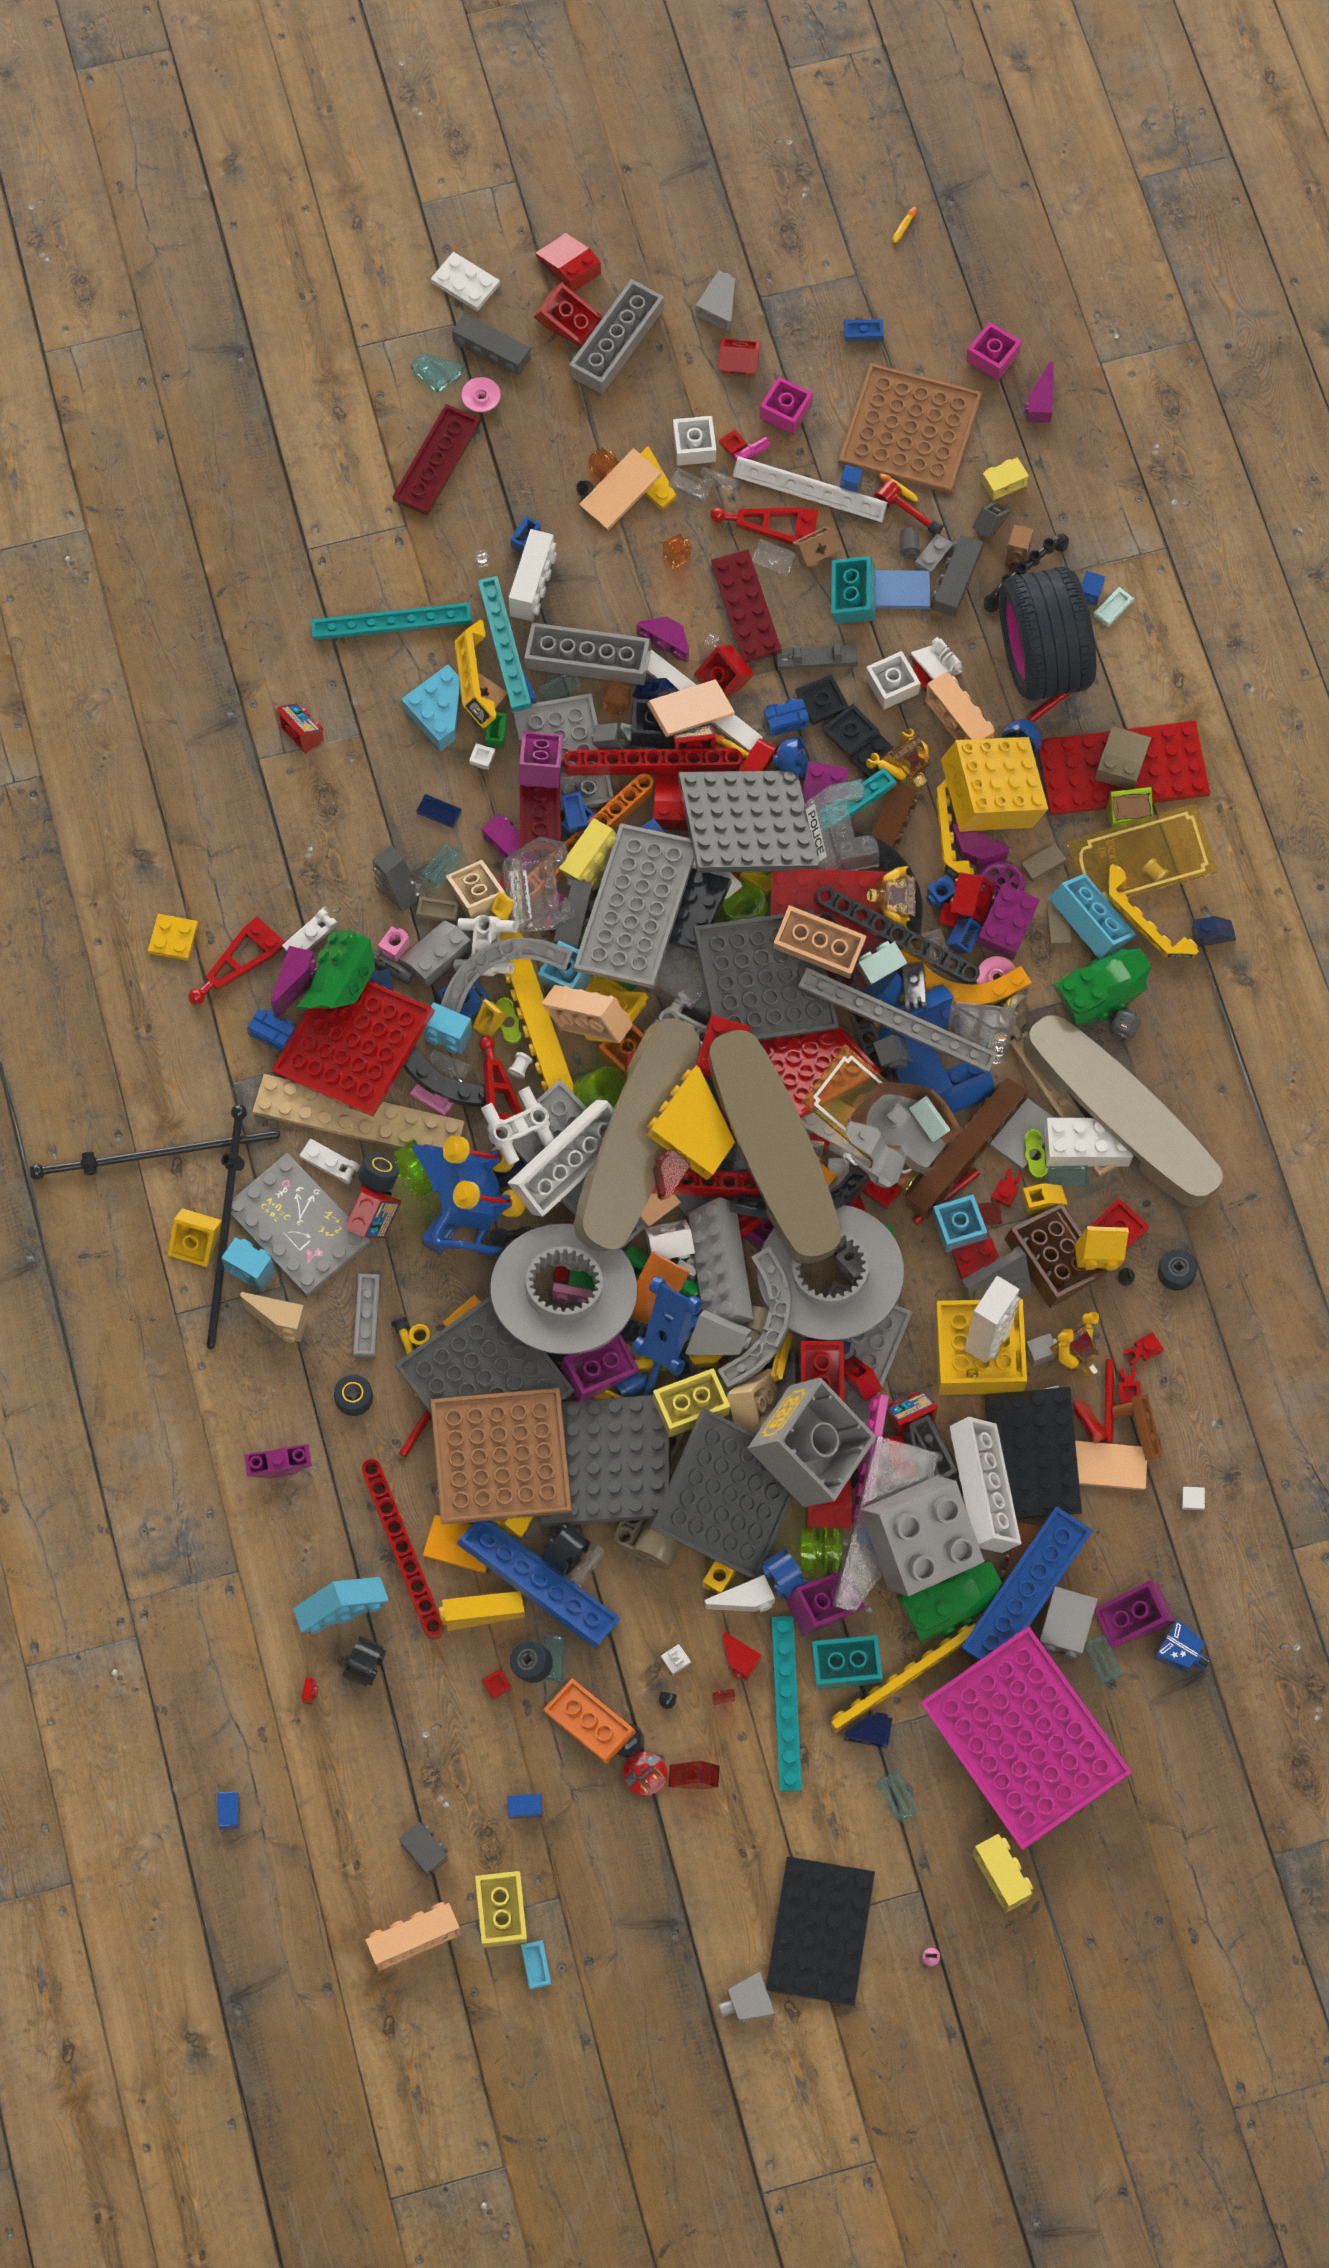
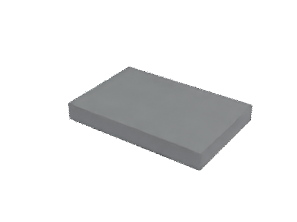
[989,1098,1054,1171]

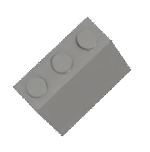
[399,921,472,988]

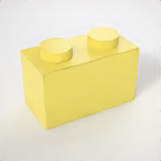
[981,457,1029,501]

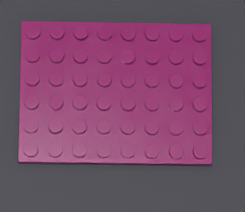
[920,1626,1132,1850]

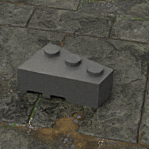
[372,845,420,913]
[554,878,595,949]
[961,1246,1032,1300]
[909,1415,959,1484]

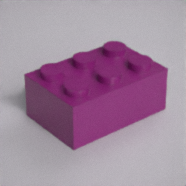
[976,883,1040,960]

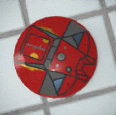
[623,1752,667,1797]

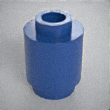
[615,1372,648,1397]

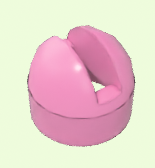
[922,1948,940,1967]

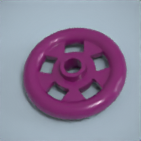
[978,861,1025,905]

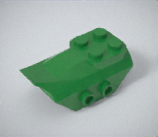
[296,930,375,1009]
[1052,948,1152,1025]
[896,1560,1002,1641]

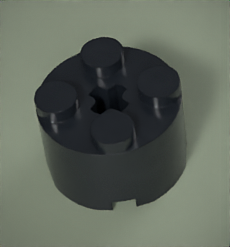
[541,1524,591,1576]
[342,1636,386,1687]

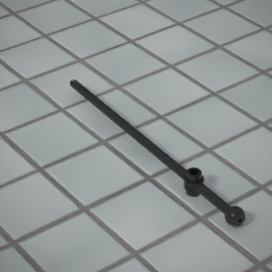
[207,1105,247,1349]
[30,1131,280,1180]

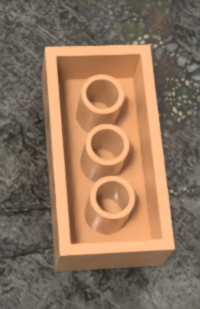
[925,672,995,740]
[773,905,866,979]
[541,985,633,1043]
[365,1902,462,1971]

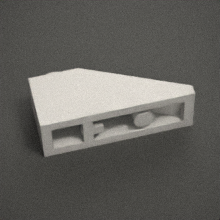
[704,1575,775,1612]

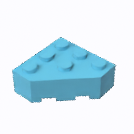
[401,665,461,751]
[293,1577,389,1634]

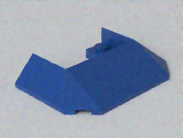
[878,985,995,1114]

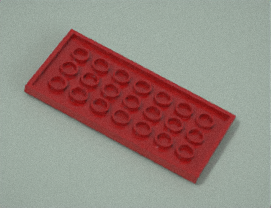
[1038,720,1210,816]

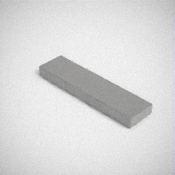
[353,1274,380,1357]

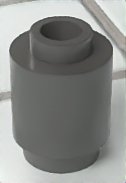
[899,527,920,559]

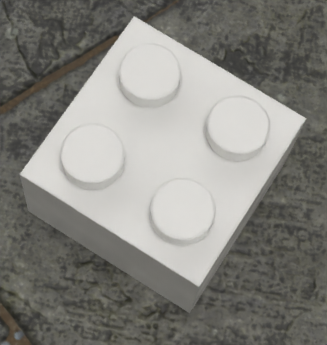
[673,416,716,466]
[865,651,920,710]
[644,1219,695,1260]

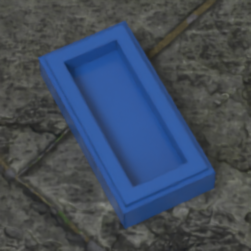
[561,791,589,834]

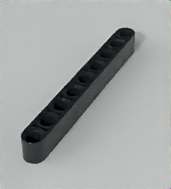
[813,886,980,983]
[819,912,892,1085]

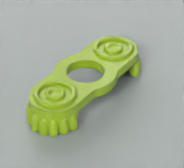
[496,997,522,1045]
[1024,1129,1048,1179]

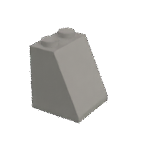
[1039,1587,1097,1659]

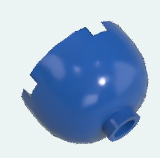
[1002,719,1042,757]
[774,737,808,778]

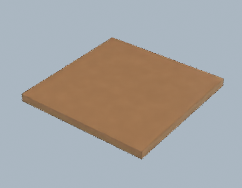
[838,363,982,494]
[431,1388,572,1525]

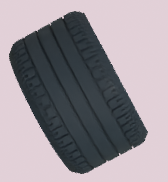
[999,567,1097,701]

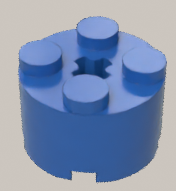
[761,1548,808,1599]

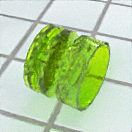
[723,882,770,921]
[573,1066,624,1109]
[800,1527,842,1573]

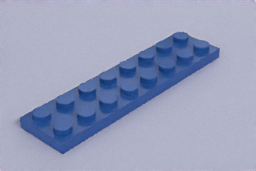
[961,1506,1093,1661]
[457,1520,621,1649]

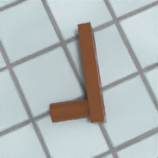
[1112,1394,1162,1460]

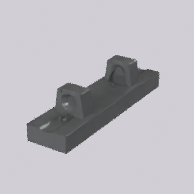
[776,644,858,670]

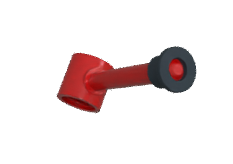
[874,480,944,537]

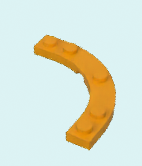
[899,942,1032,1007]

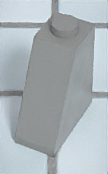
[696,270,735,332]
[685,1310,752,1355]

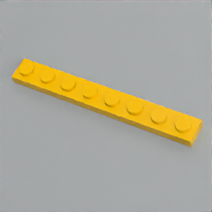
[830,1624,976,1734]

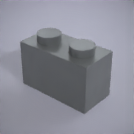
[874,1035,913,1070]
[399,1822,449,1877]

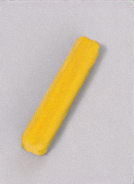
[770,1330,793,1382]

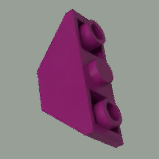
[637,616,689,663]
[952,823,1010,868]
[244,1444,312,1478]

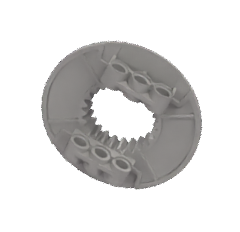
[758,1205,904,1340]
[490,1224,637,1354]

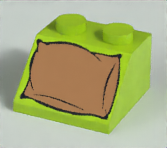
[1106,787,1153,832]

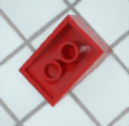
[535,233,601,292]
[533,282,603,348]
[653,774,689,831]
[800,1341,844,1402]
[805,1477,852,1529]

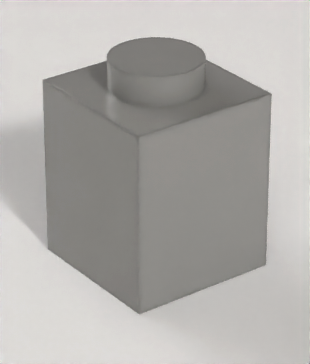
[1025,1333,1058,1367]

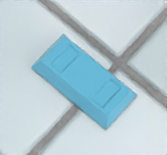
[521,1940,552,1989]

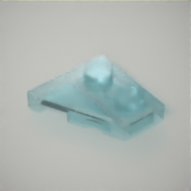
[411,353,465,393]

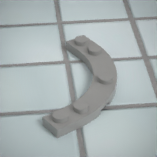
[440,938,573,1013]
[718,1246,792,1390]

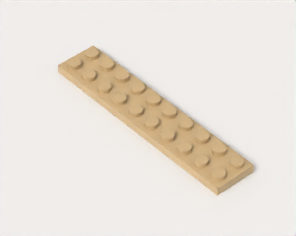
[252,1074,465,1152]

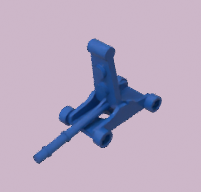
[632,1276,703,1396]

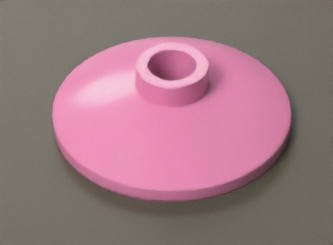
[462,377,501,412]
[977,956,1016,984]

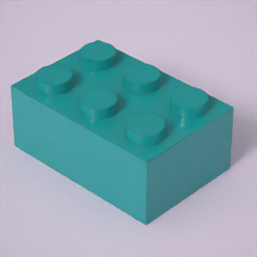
[831,556,876,624]
[811,1635,883,1690]

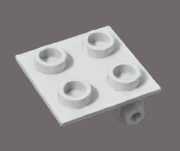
[911,637,963,680]

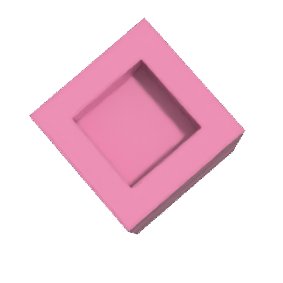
[378,926,410,963]

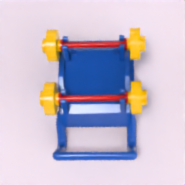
[412,1135,525,1256]

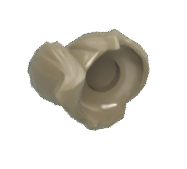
[994,994,1029,1041]

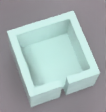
[856,941,907,986]

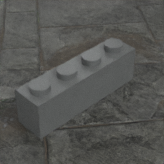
[452,314,531,375]
[931,535,983,617]

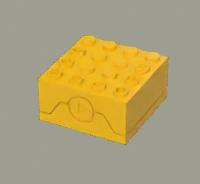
[941,737,1048,832]
[934,1299,1027,1395]

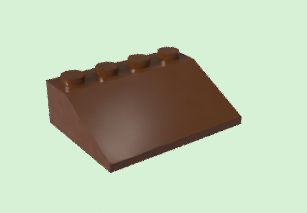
[1004,1203,1108,1308]

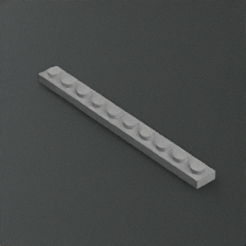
[798,968,997,1073]

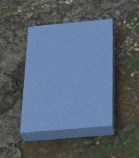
[876,570,930,609]

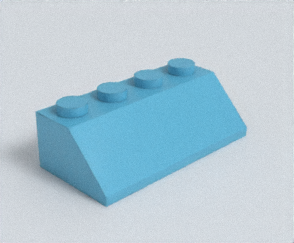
[1049,874,1137,959]

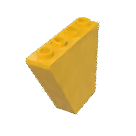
[646,1065,735,1180]

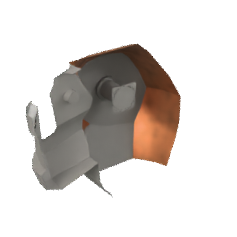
[843,1082,962,1188]

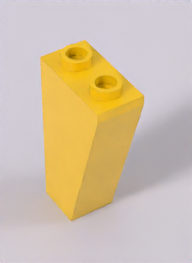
[439,1591,525,1631]

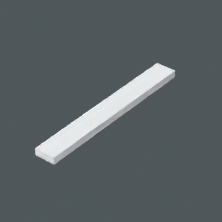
[733,457,888,522]
[647,649,763,753]

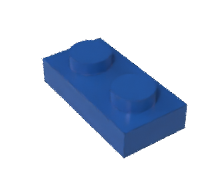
[844,319,884,341]

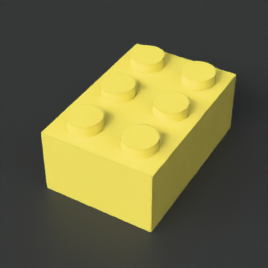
[559,818,617,891]
[653,1368,730,1437]
[972,1834,1033,1913]
[475,1871,528,1948]

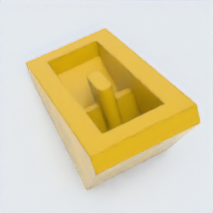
[473,999,509,1037]

